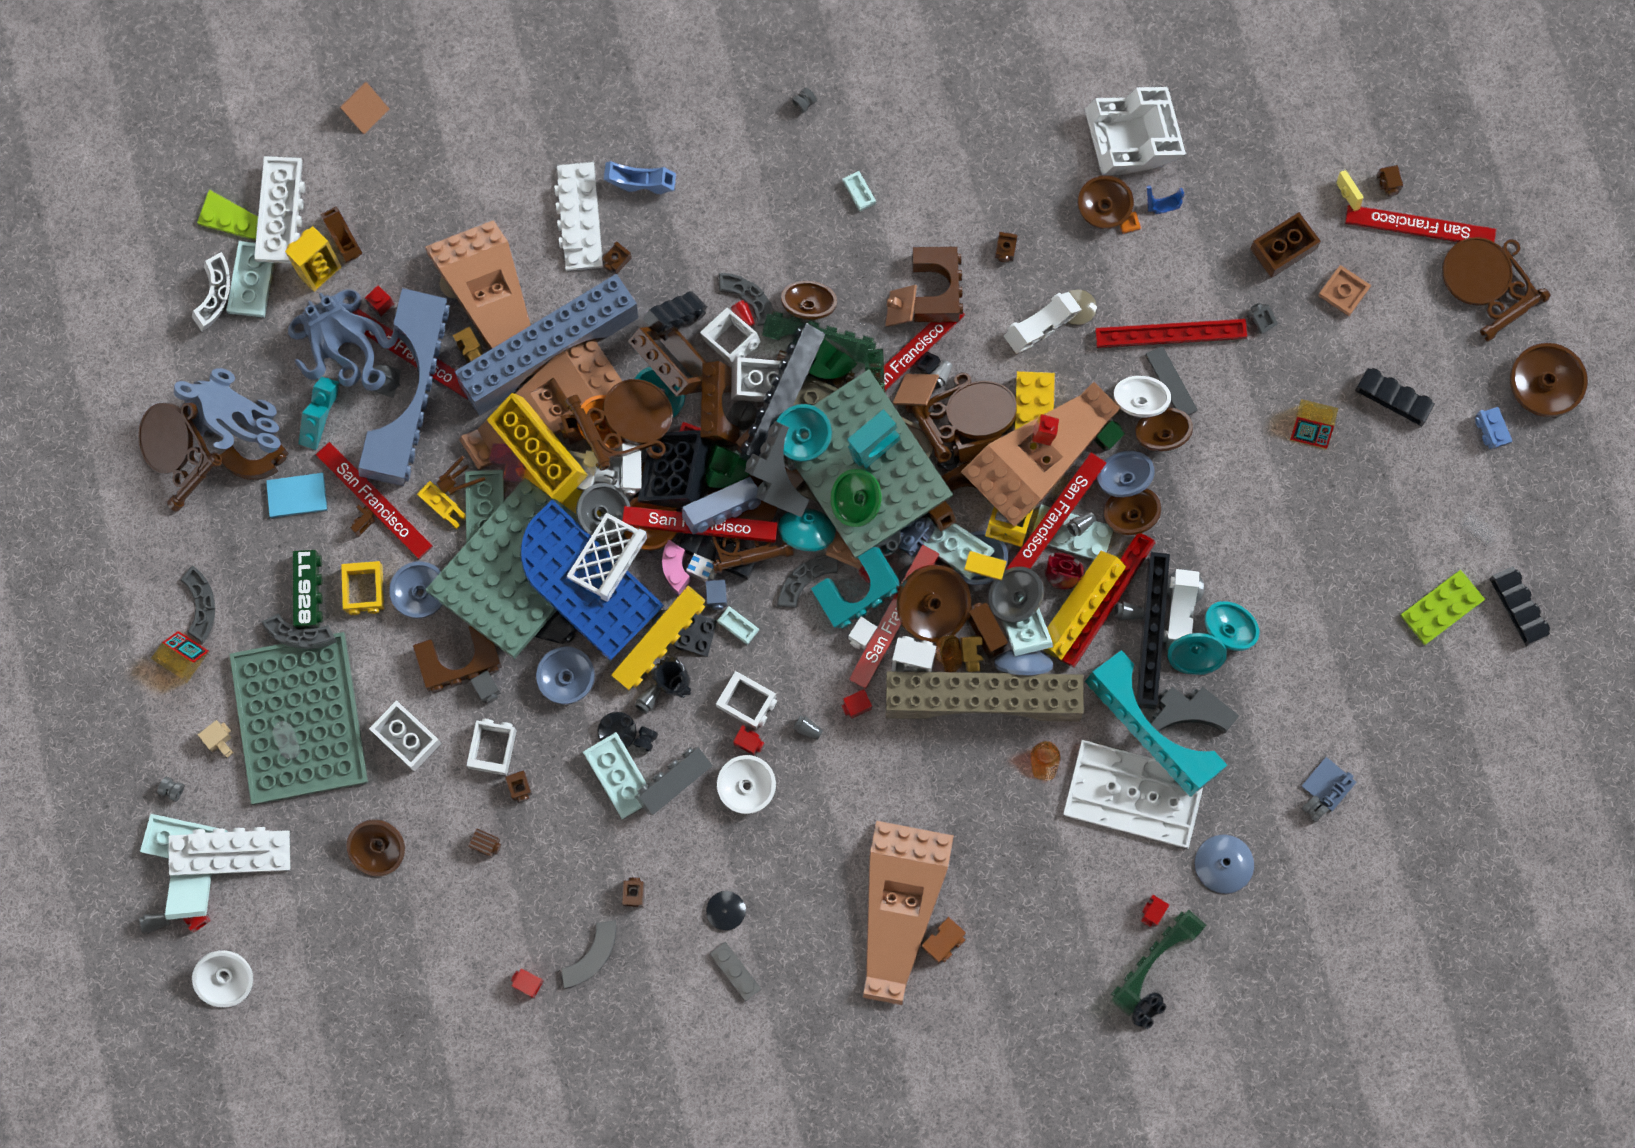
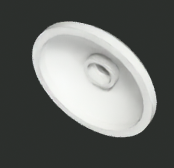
[1114,376,1171,418]
[717,755,776,814]
[192,951,253,1007]

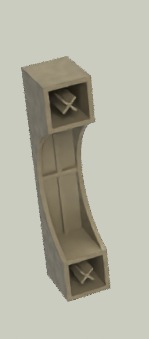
[886,671,1084,722]

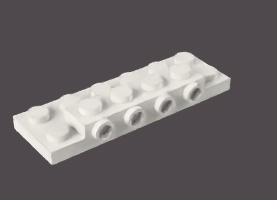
[254,156,305,263]
[555,162,603,271]
[169,827,290,876]

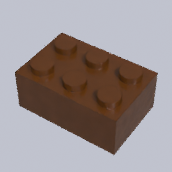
[1250,212,1321,278]

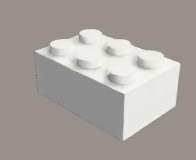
[731,358,781,402]
[892,636,936,672]
[369,700,441,772]

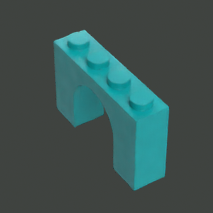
[847,409,901,469]
[811,547,901,629]

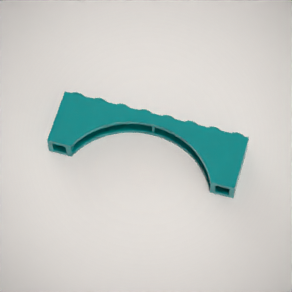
[1084,650,1227,797]

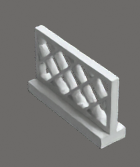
[567,513,647,602]

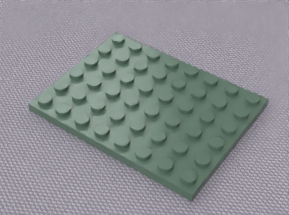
[791,369,953,559]
[425,478,614,659]
[230,632,368,805]

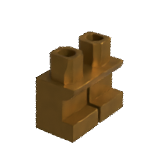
[453,326,483,363]
[960,636,983,672]

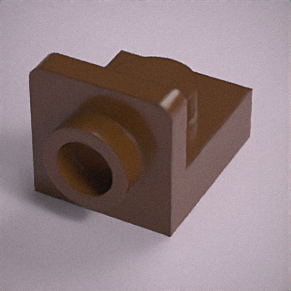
[350,504,375,537]

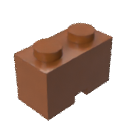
[921,917,966,964]

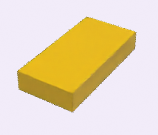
[964,551,1007,581]

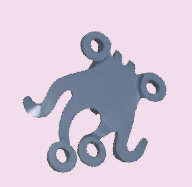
[288,289,398,391]
[174,368,281,453]

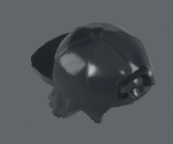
[652,656,691,698]

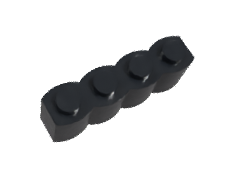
[643,291,708,335]
[1355,368,1435,427]
[679,533,756,580]
[1490,566,1550,647]

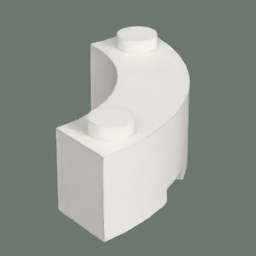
[192,252,230,332]
[1004,292,1082,354]
[1163,569,1199,650]

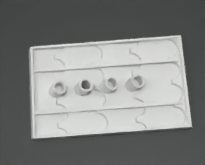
[1063,740,1203,849]

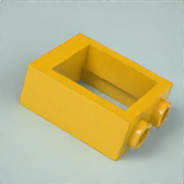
[985,506,1033,547]
[341,561,384,615]

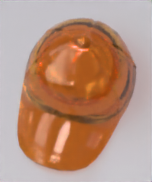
[935,635,962,673]
[1030,741,1061,781]

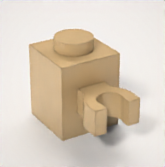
[198,720,233,758]

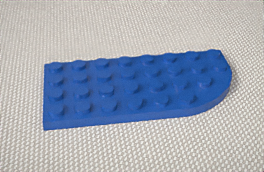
[521,499,664,661]

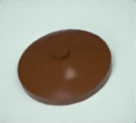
[1510,343,1588,417]
[897,565,971,642]

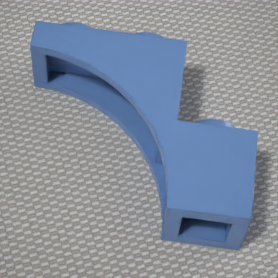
[604,161,676,194]

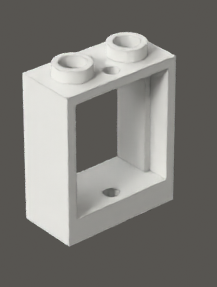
[700,308,761,365]
[613,443,641,500]
[716,671,777,730]
[466,719,517,776]

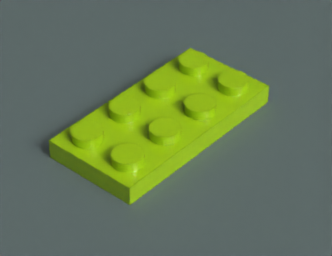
[1400,570,1485,645]

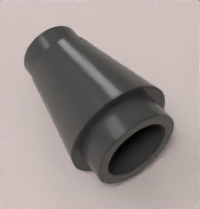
[1067,512,1096,537]
[1114,601,1144,620]
[634,684,661,714]
[793,715,823,740]
[139,914,170,933]

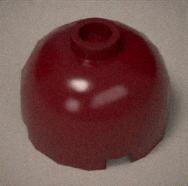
[1044,553,1084,589]

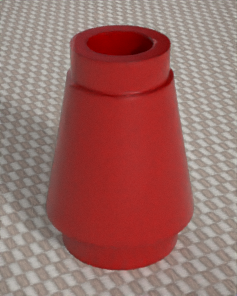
[731,300,755,326]

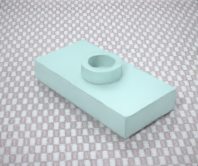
[843,171,876,212]
[717,606,759,645]

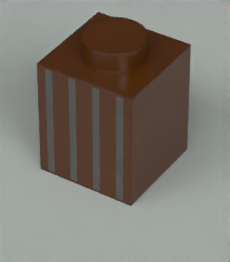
[469,829,501,858]

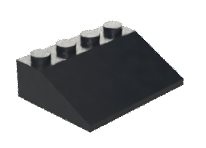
[638,430,711,509]

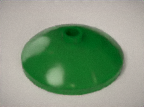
[831,469,882,527]

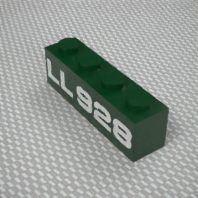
[293,550,323,629]

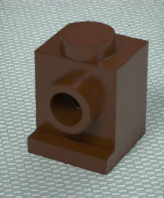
[1377,165,1403,196]
[995,232,1018,263]
[602,241,632,274]
[505,770,533,803]
[622,877,645,907]

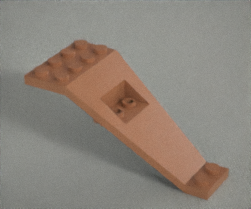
[425,220,546,376]
[459,339,622,470]
[961,382,1121,527]
[863,821,954,1005]

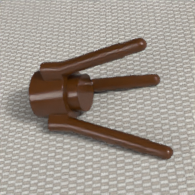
[436,456,485,494]

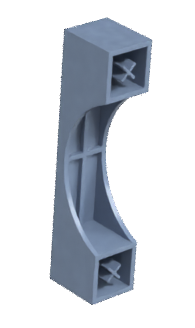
[455,274,638,416]
[359,288,450,486]

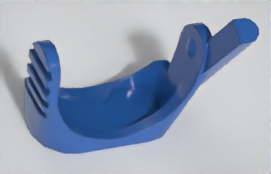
[1147,185,1184,214]

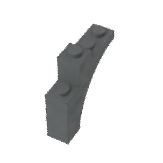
[745,421,809,517]
[1151,686,1239,733]

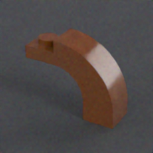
[320,206,362,262]
[220,444,288,480]

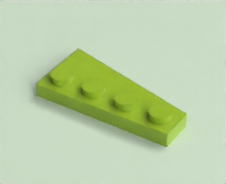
[197,190,258,240]

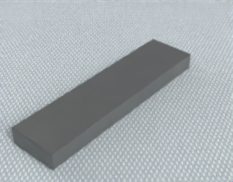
[1146,345,1198,415]

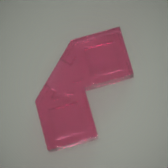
[489,443,526,481]

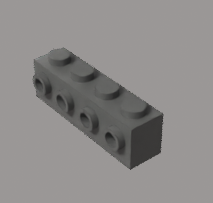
[634,747,713,815]

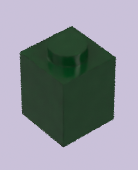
[1093,420,1125,451]

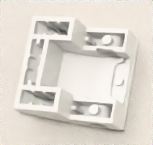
[1084,87,1186,176]

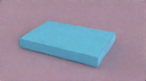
[266,473,327,518]

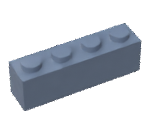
[682,477,761,534]

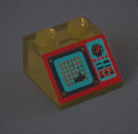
[1290,399,1338,449]
[151,631,210,683]

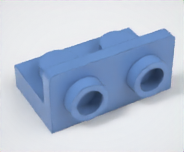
[1475,407,1512,450]

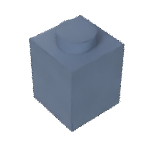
[706,580,727,610]

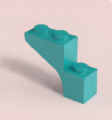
[298,377,339,450]

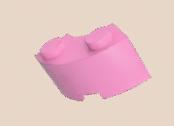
[662,540,690,596]

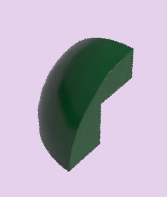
[808,338,857,379]
[705,444,750,488]

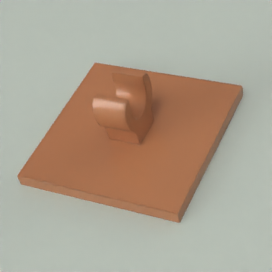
[340,82,389,134]
[885,285,917,327]
[893,374,939,406]

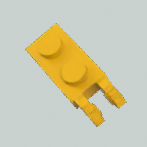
[417,481,466,529]

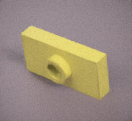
[1336,170,1364,211]

